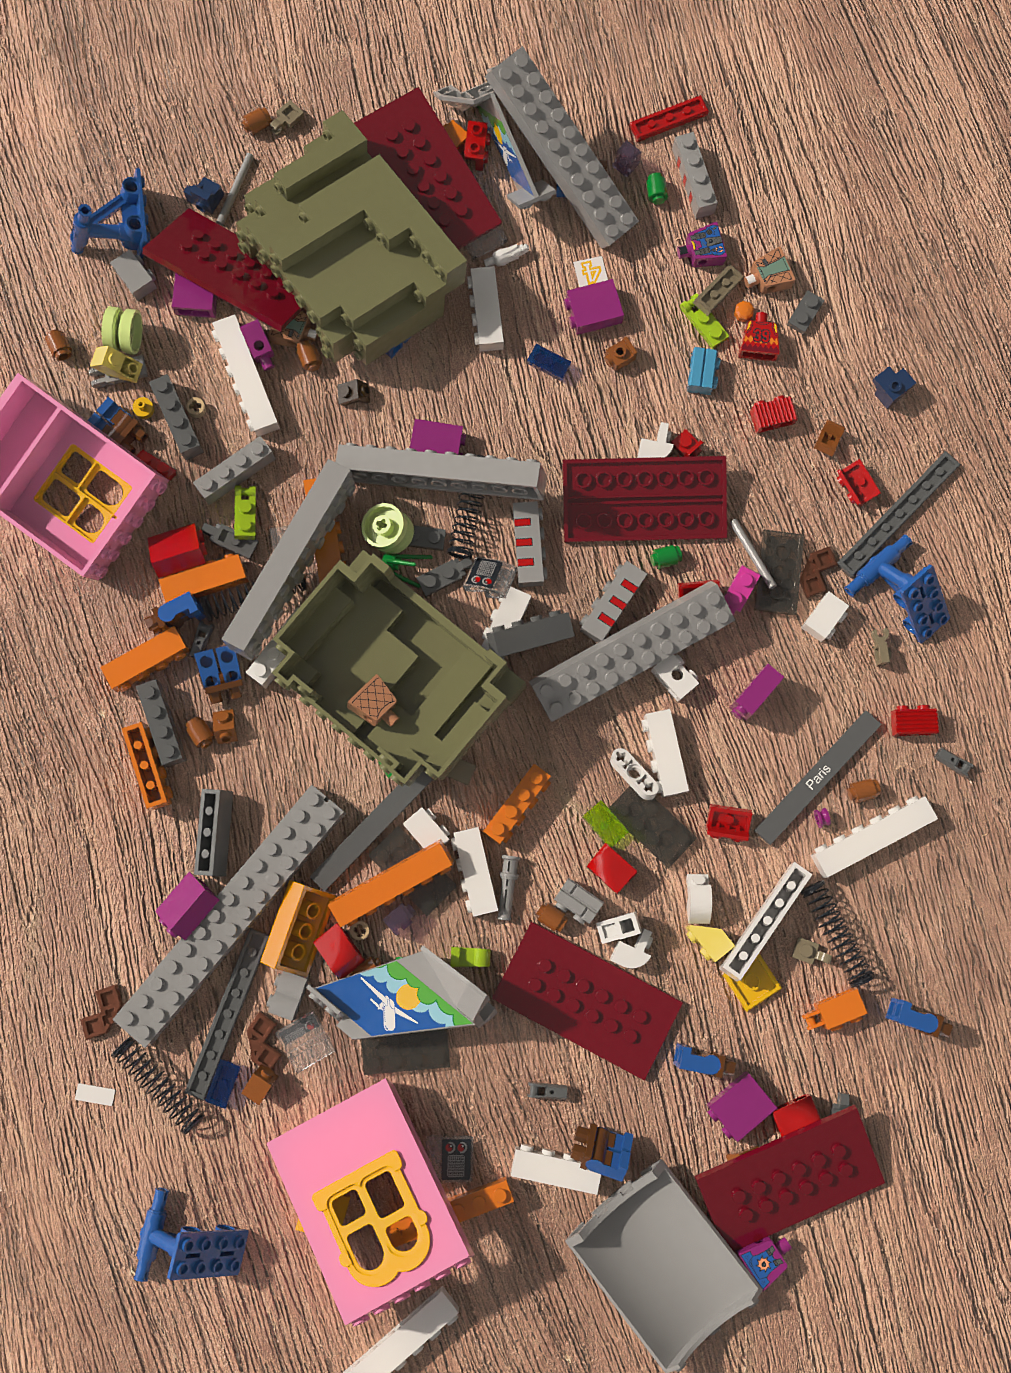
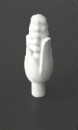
[484,244,529,267]

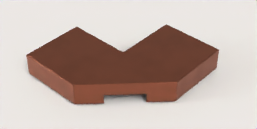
[799,546,838,599]
[80,984,123,1040]
[247,1011,283,1069]

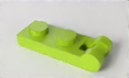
[680,293,729,349]
[234,485,256,540]

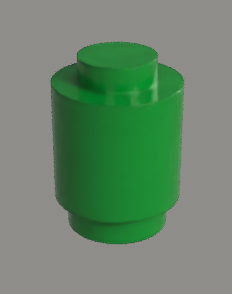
[646,172,668,205]
[650,545,682,569]

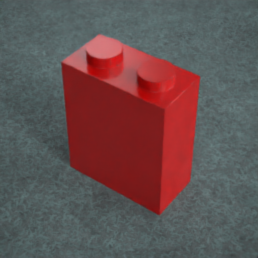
[147,523,208,578]

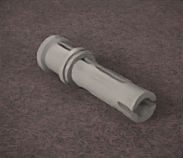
[497,855,521,921]

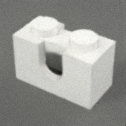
[651,654,699,702]

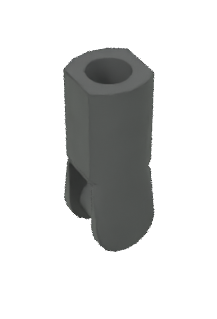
[188,621,214,658]
[934,747,974,778]
[527,1082,567,1100]

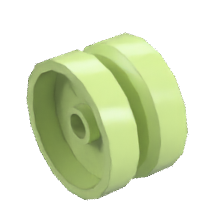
[101,306,143,355]
[361,503,414,554]

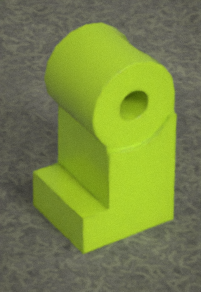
[451,947,491,967]

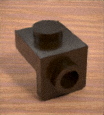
[337,379,370,406]

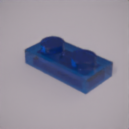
[527,344,571,381]
[205,1059,242,1109]

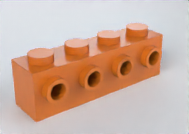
[158,554,249,603]
[100,626,190,692]
[121,722,173,811]
[483,764,551,845]

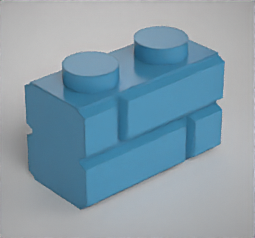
[687,347,721,395]

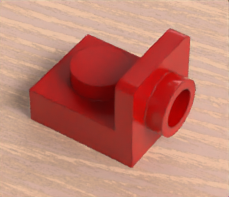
[670,429,704,457]

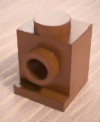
[604,336,637,372]

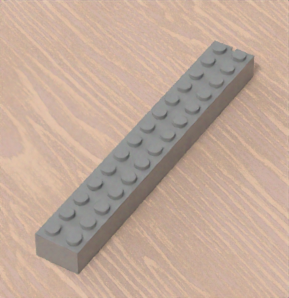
[112,785,346,1048]

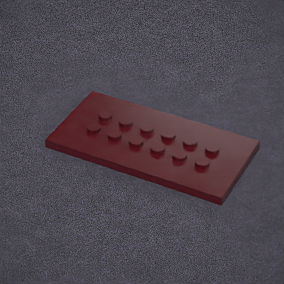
[354,87,502,250]
[142,208,304,332]
[562,456,727,542]
[491,922,683,1081]
[694,1105,885,1252]

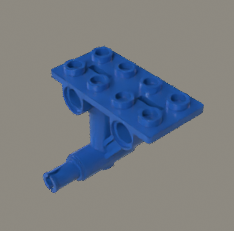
[70,168,150,259]
[844,534,950,644]
[134,1187,249,1282]

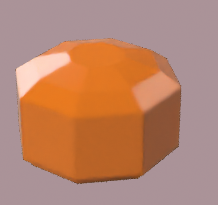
[734,301,754,322]

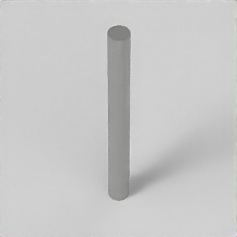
[216,153,254,226]
[730,519,777,589]

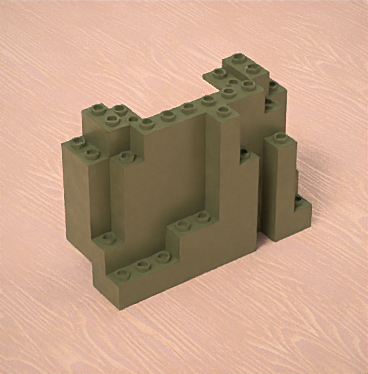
[236,110,467,366]
[272,550,527,787]

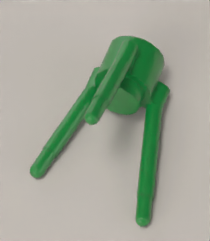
[382,553,433,588]

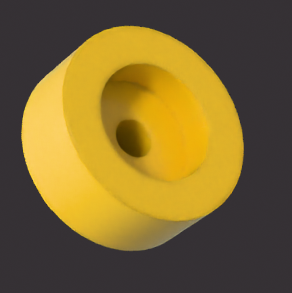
[132,397,154,419]

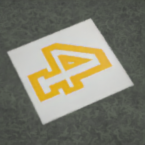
[573,256,608,287]

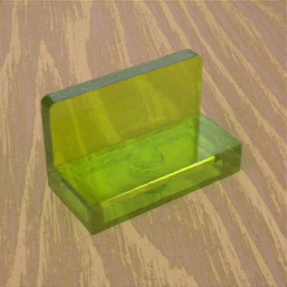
[582,800,629,847]

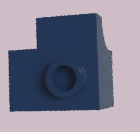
[183,177,224,214]
[872,366,916,409]

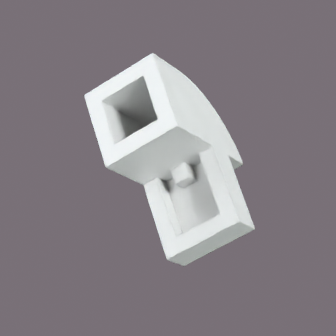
[637,422,674,458]
[686,874,712,924]
[596,911,642,944]
[610,928,653,968]

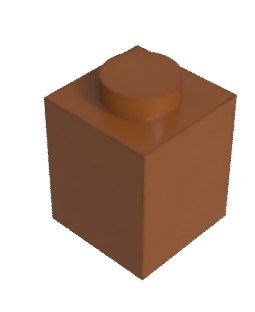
[241,1064,279,1105]

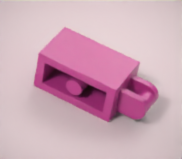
[724,564,761,615]

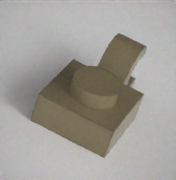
[270,100,304,136]
[871,628,891,666]
[791,937,832,965]

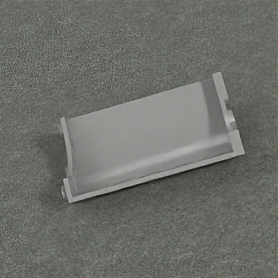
[565,1159,763,1373]

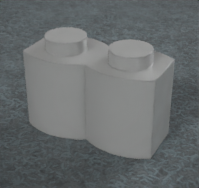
[266,971,309,1021]

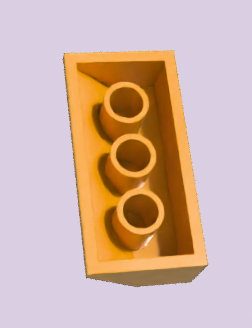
[260,880,336,977]

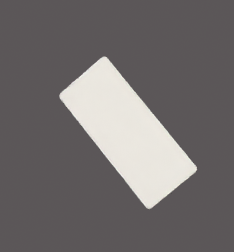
[75,1083,115,1106]

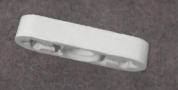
[610,748,659,800]

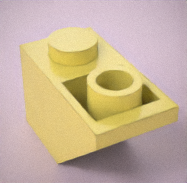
[90,346,143,383]
[685,925,735,962]

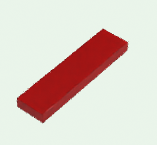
[629,95,709,142]

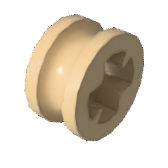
[186,397,206,418]
[350,921,370,940]

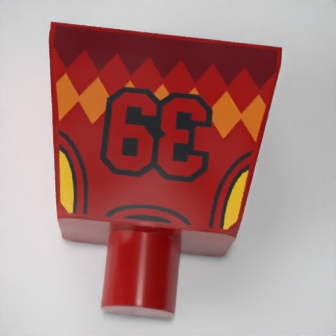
[738,312,780,362]

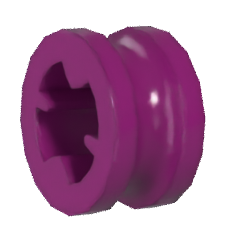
[814,808,831,828]

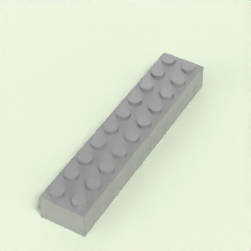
[485,46,639,249]
[335,443,547,500]
[222,459,355,661]
[529,581,735,722]

